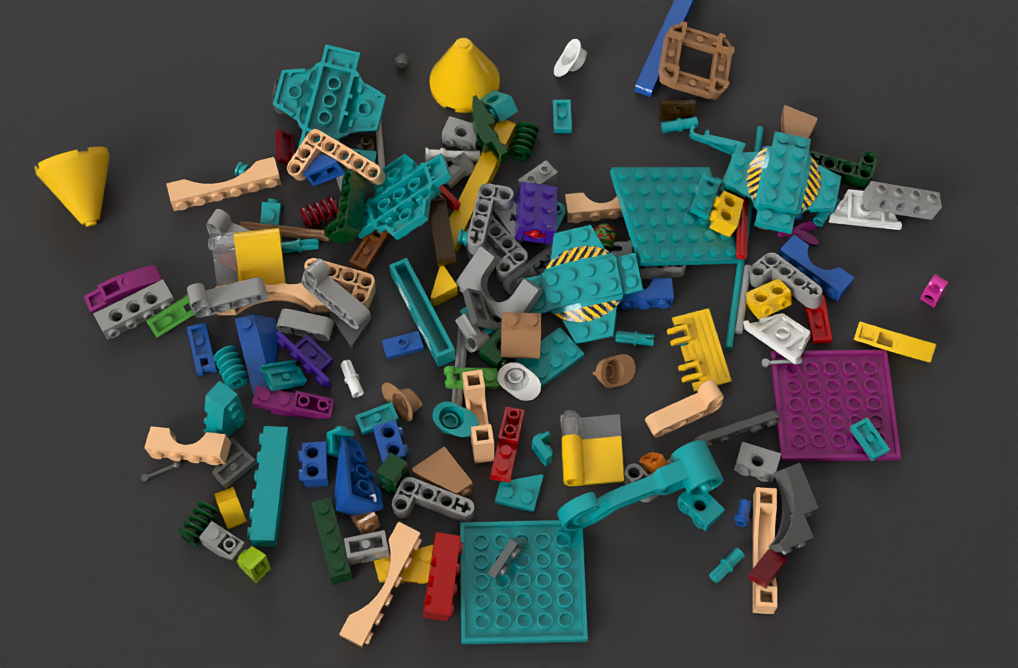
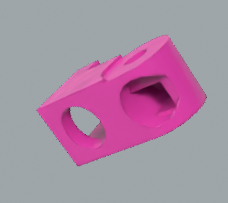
[920,274,949,308]

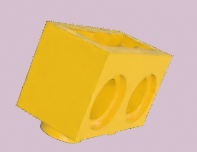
[709,191,744,237]
[746,278,792,319]

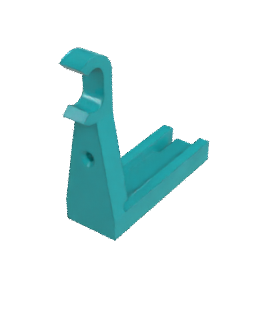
[689,125,746,192]

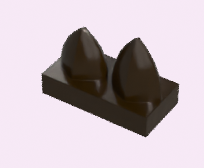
[658,98,696,120]

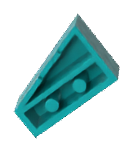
[203,381,246,438]

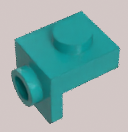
[260,199,283,225]
[327,426,354,458]

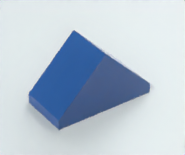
[304,153,345,186]

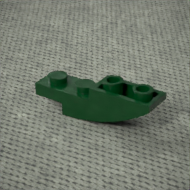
[471,95,508,164]

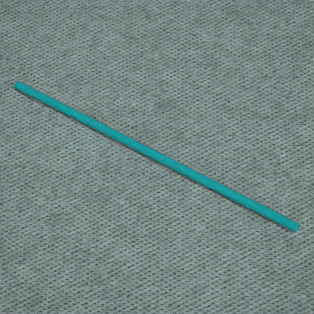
[725,126,764,350]

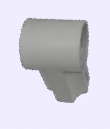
[444,153,475,189]
[455,313,489,352]

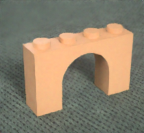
[462,370,494,464]

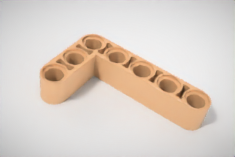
[287,129,386,185]

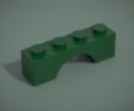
[311,497,353,585]

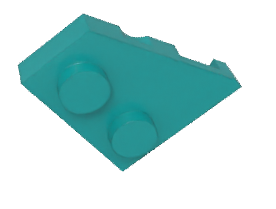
[495,474,544,513]

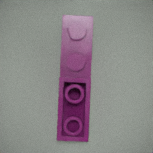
[84,265,162,314]
[252,385,334,419]

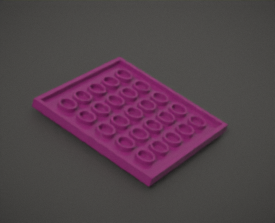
[770,350,901,462]

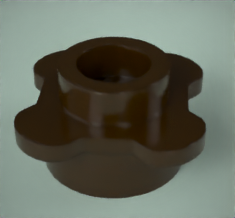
[357,134,376,151]

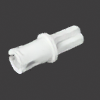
[341,360,364,398]

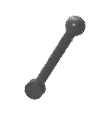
[141,461,181,482]

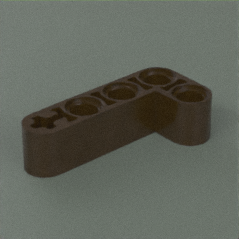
[429,198,457,267]

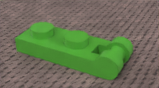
[146,294,194,337]
[444,366,499,389]

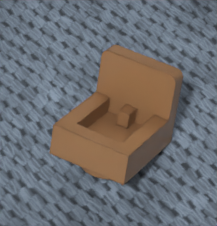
[350,512,381,535]

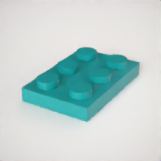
[515,327,584,388]

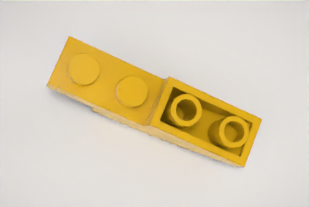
[854,322,937,363]

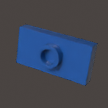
[382,331,424,360]

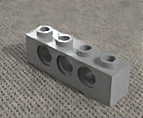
[862,181,942,220]
[93,279,175,340]

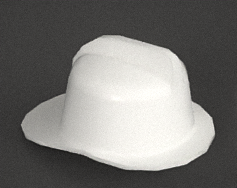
[554,39,587,77]
[497,362,541,401]

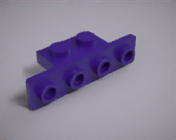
[276,330,334,389]

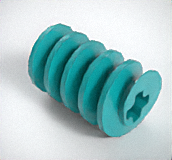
[214,345,248,390]

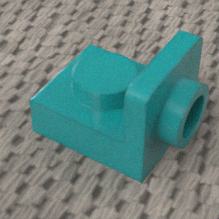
[531,431,553,467]

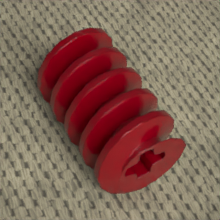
[299,196,338,228]

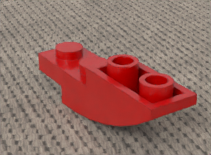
[490,407,525,483]

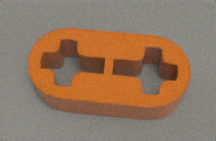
[639,452,668,473]

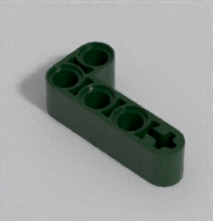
[809,151,878,189]
[324,169,367,245]

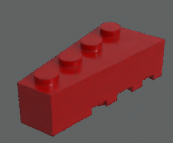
[422,532,463,621]

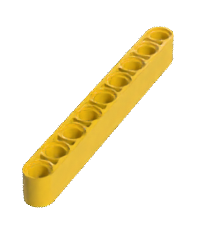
[449,120,517,254]

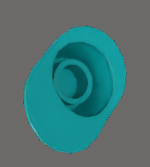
[432,402,479,437]

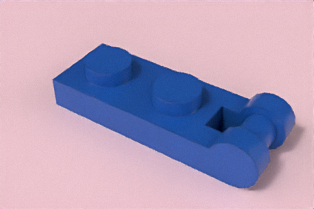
[187,322,217,377]

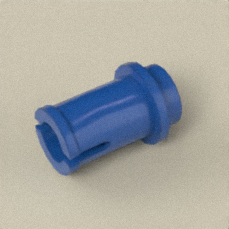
[734,499,753,527]

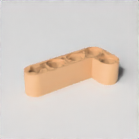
[304,258,376,309]
[645,380,724,438]

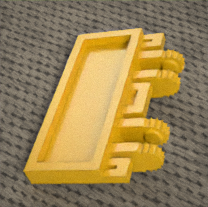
[667,308,732,392]

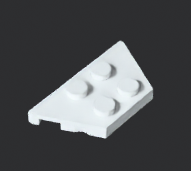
[829,189,902,230]
[743,313,810,364]

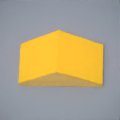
[430,266,458,307]
[214,487,247,530]

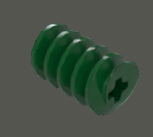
[508,122,539,162]
[178,501,221,547]

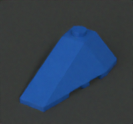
[235,314,278,395]
[334,435,383,516]

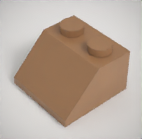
[501,312,541,359]

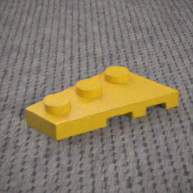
[374,545,433,584]

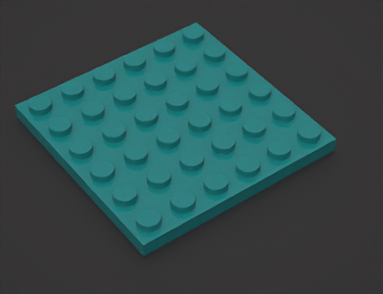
[610,167,739,266]
[460,520,588,644]

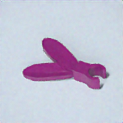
[777,221,819,246]

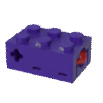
[515,181,557,245]

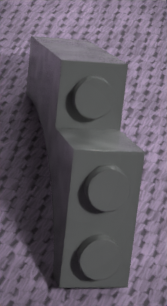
[769,463,818,555]

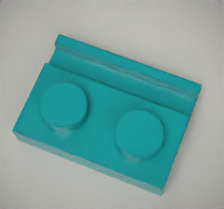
[259,360,307,391]

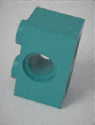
[479,90,518,122]
[677,491,725,532]

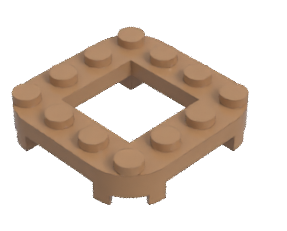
[658,22,735,100]

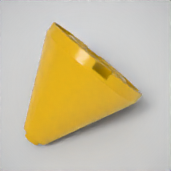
[430,38,500,113]
[34,147,110,227]

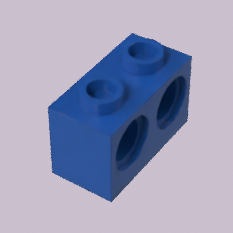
[373,420,409,463]
[299,441,329,488]

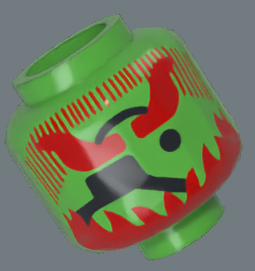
[594,224,616,252]

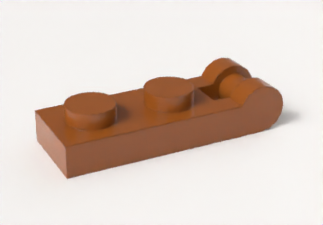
[349,229,391,272]

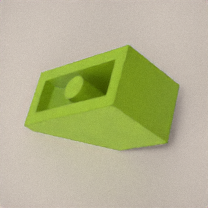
[237,546,271,583]

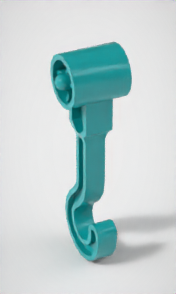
[557,440,724,531]

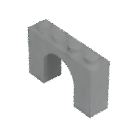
[456,246,544,319]

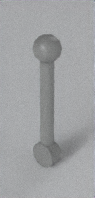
[762,357,802,367]

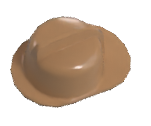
[593,354,636,388]
[382,382,423,422]

